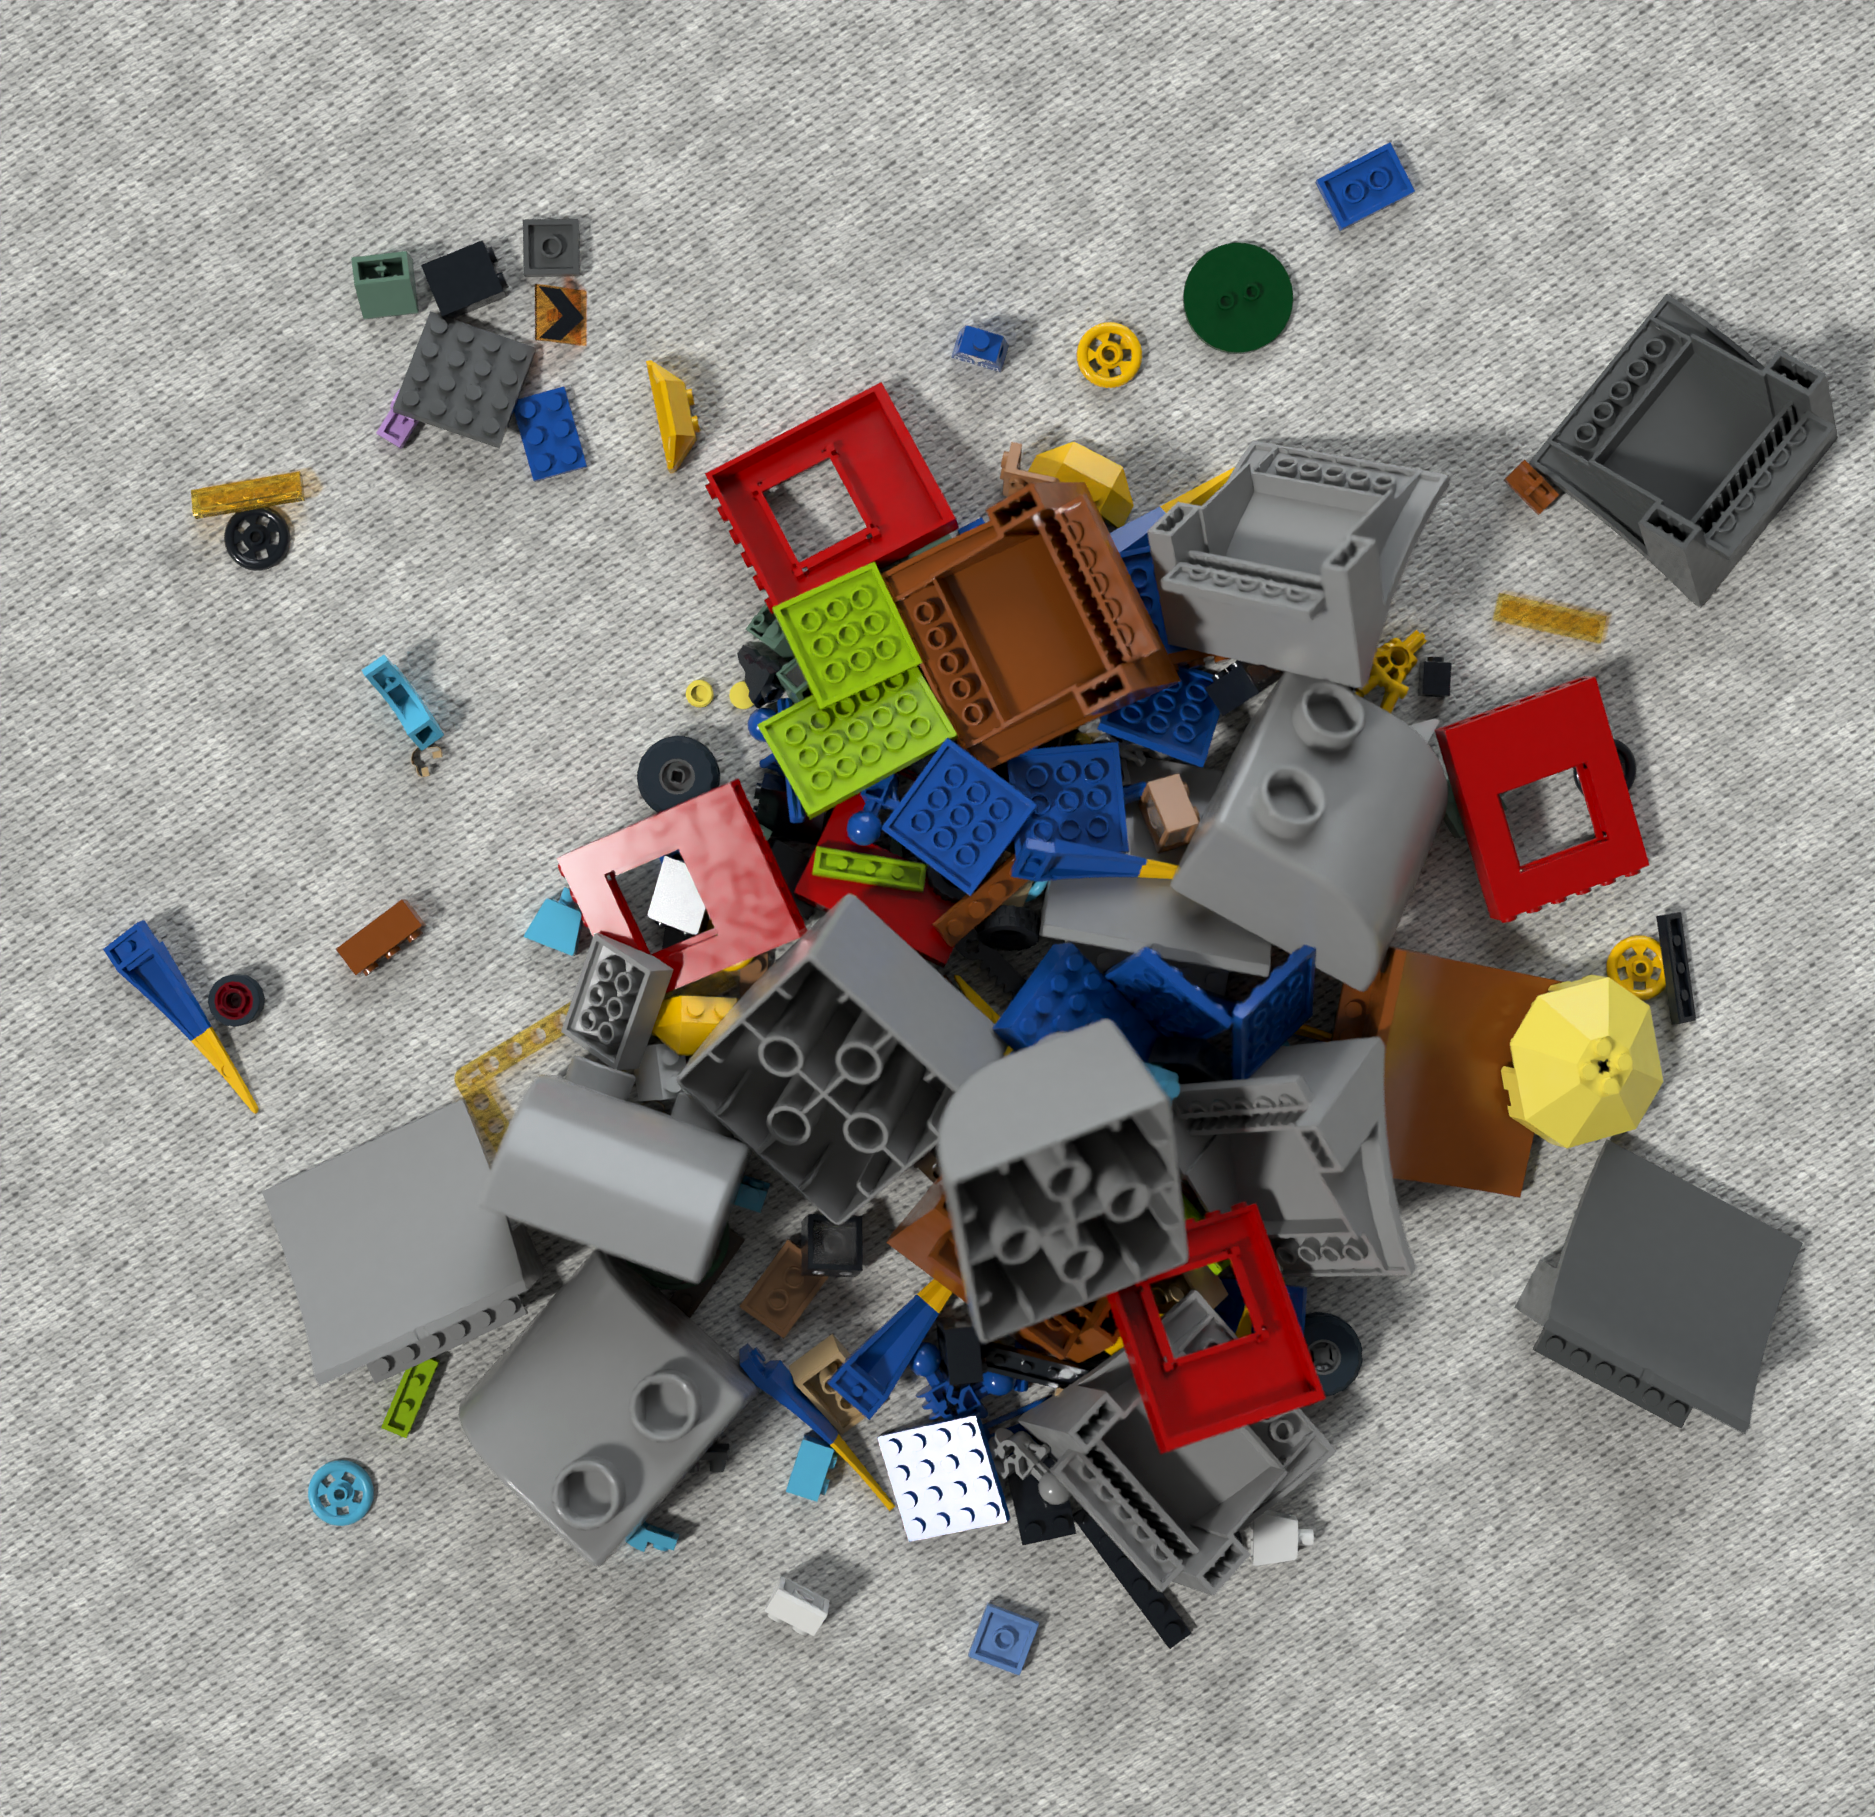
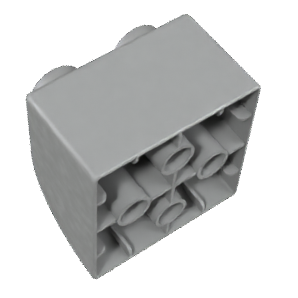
[1171,671,1448,991]
[677,894,1008,1225]
[938,1019,1189,1342]
[478,1055,752,1283]
[458,1248,760,1567]

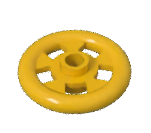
[1077,322,1142,388]
[1606,935,1666,1001]

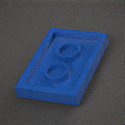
[1315,142,1415,231]
[514,386,587,482]

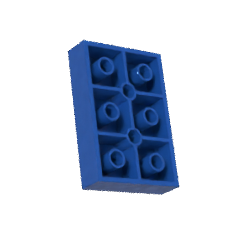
[992,943,1161,1064]

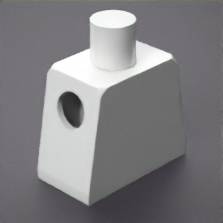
[1250,1510,1314,1566]

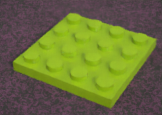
[772,562,922,710]

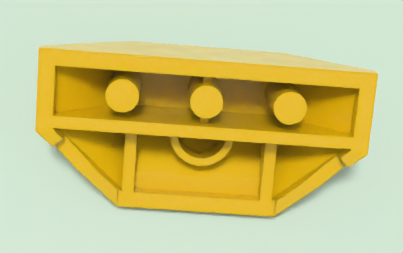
[646,360,700,473]
[1028,442,1134,528]
[651,996,740,1056]

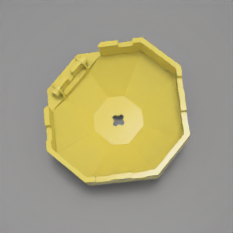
[1501,975,1663,1148]

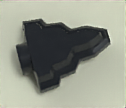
[737,645,784,708]

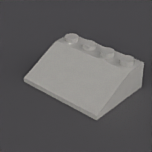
[561,933,674,1070]

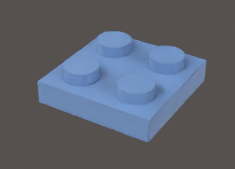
[968,1602,1039,1676]

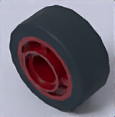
[208,974,265,1027]

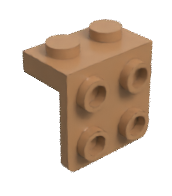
[1000,442,1060,497]

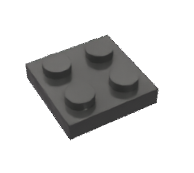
[523,219,580,277]

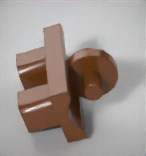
[1504,460,1559,515]

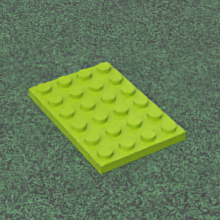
[757,667,958,819]

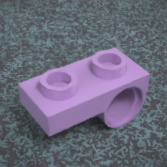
[376,389,419,449]

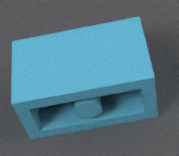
[786,1435,838,1502]

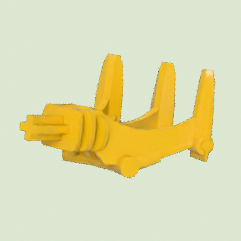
[1355,630,1427,713]

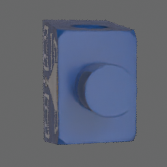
[951,325,1009,372]

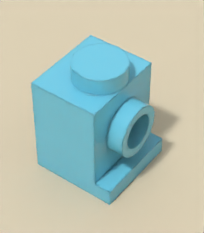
[734,1175,771,1213]

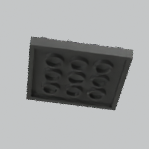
[393,311,536,449]

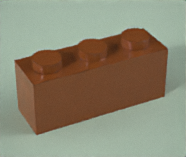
[336,899,426,976]

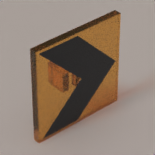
[535,284,586,346]

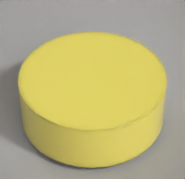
[686,680,714,708]
[729,681,754,710]

